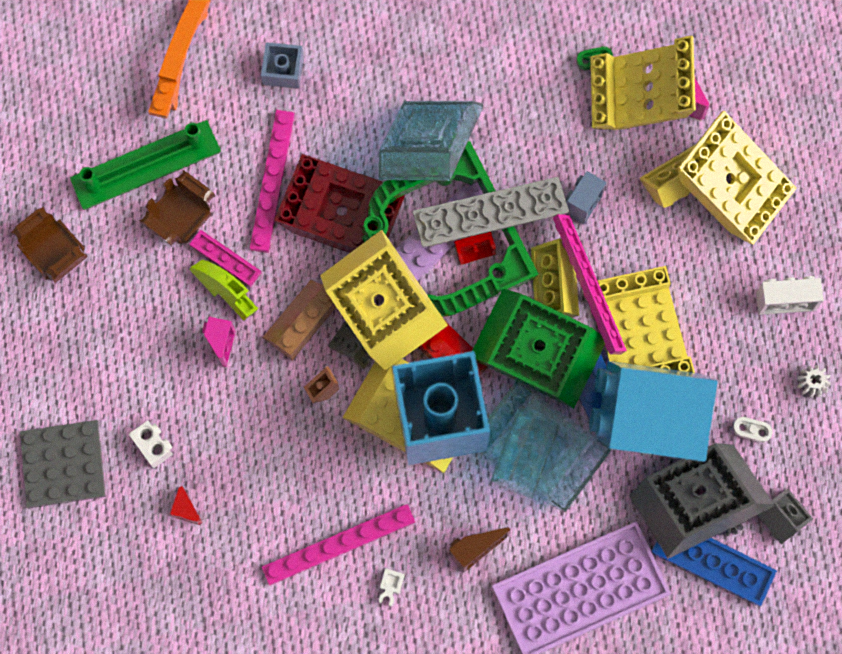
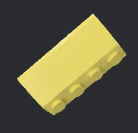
[639,144,696,208]
[531,238,579,318]

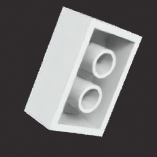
[756,276,824,315]

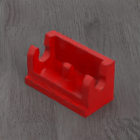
[454,232,496,265]

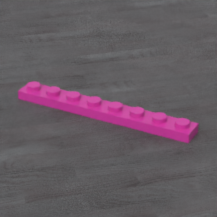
[250,110,295,253]
[553,214,627,355]
[262,504,415,586]

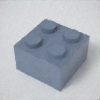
[261,42,304,88]
[566,171,606,225]

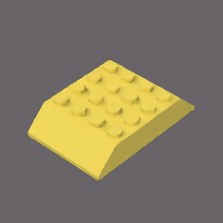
[342,359,453,473]

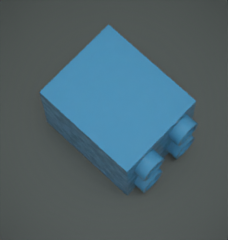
[392,351,490,465]
[589,361,718,461]

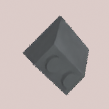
[758,488,813,545]

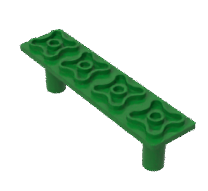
[70,120,221,210]

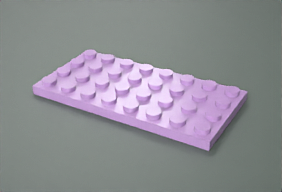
[492,521,671,654]

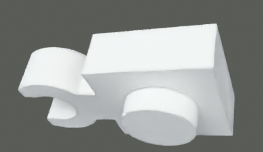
[379,569,405,607]

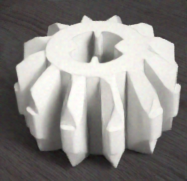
[797,365,831,398]

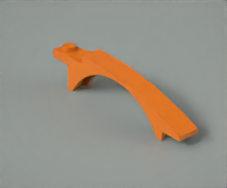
[148,0,211,119]

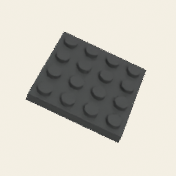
[20,420,106,509]

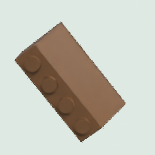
[262,280,336,361]

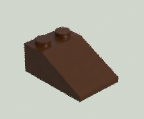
[449,527,511,573]

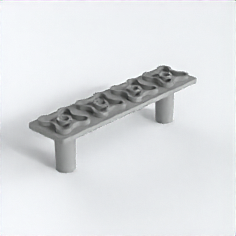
[413,177,569,248]

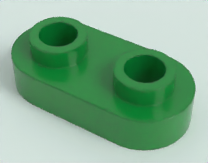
[576,46,613,70]

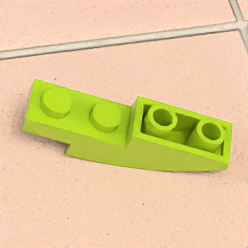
[189,259,259,321]

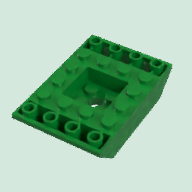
[472,289,605,409]

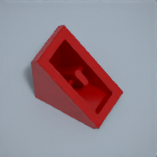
[170,486,202,525]

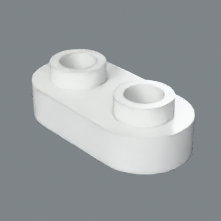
[733,417,773,443]

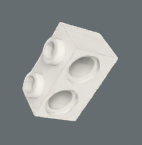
[129,421,173,468]

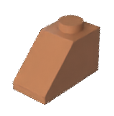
[304,367,339,403]

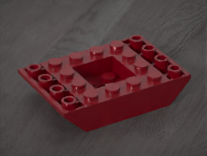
[274,154,406,253]

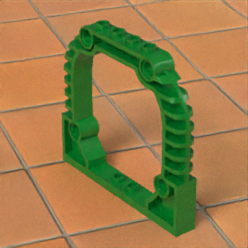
[362,141,539,317]

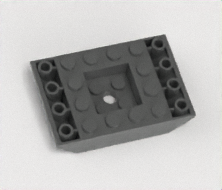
[630,443,774,559]

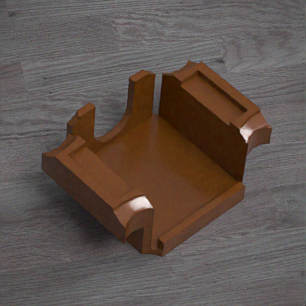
[139,170,216,247]
[11,206,88,283]

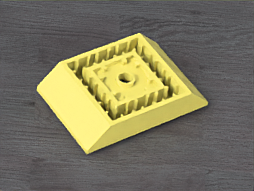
[677,111,797,245]
[320,230,448,370]

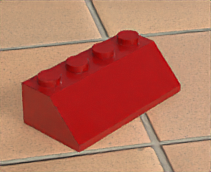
[418,321,488,376]

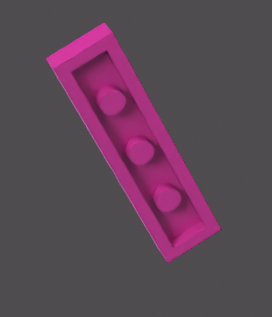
[189,230,262,288]

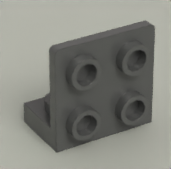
[328,321,372,370]

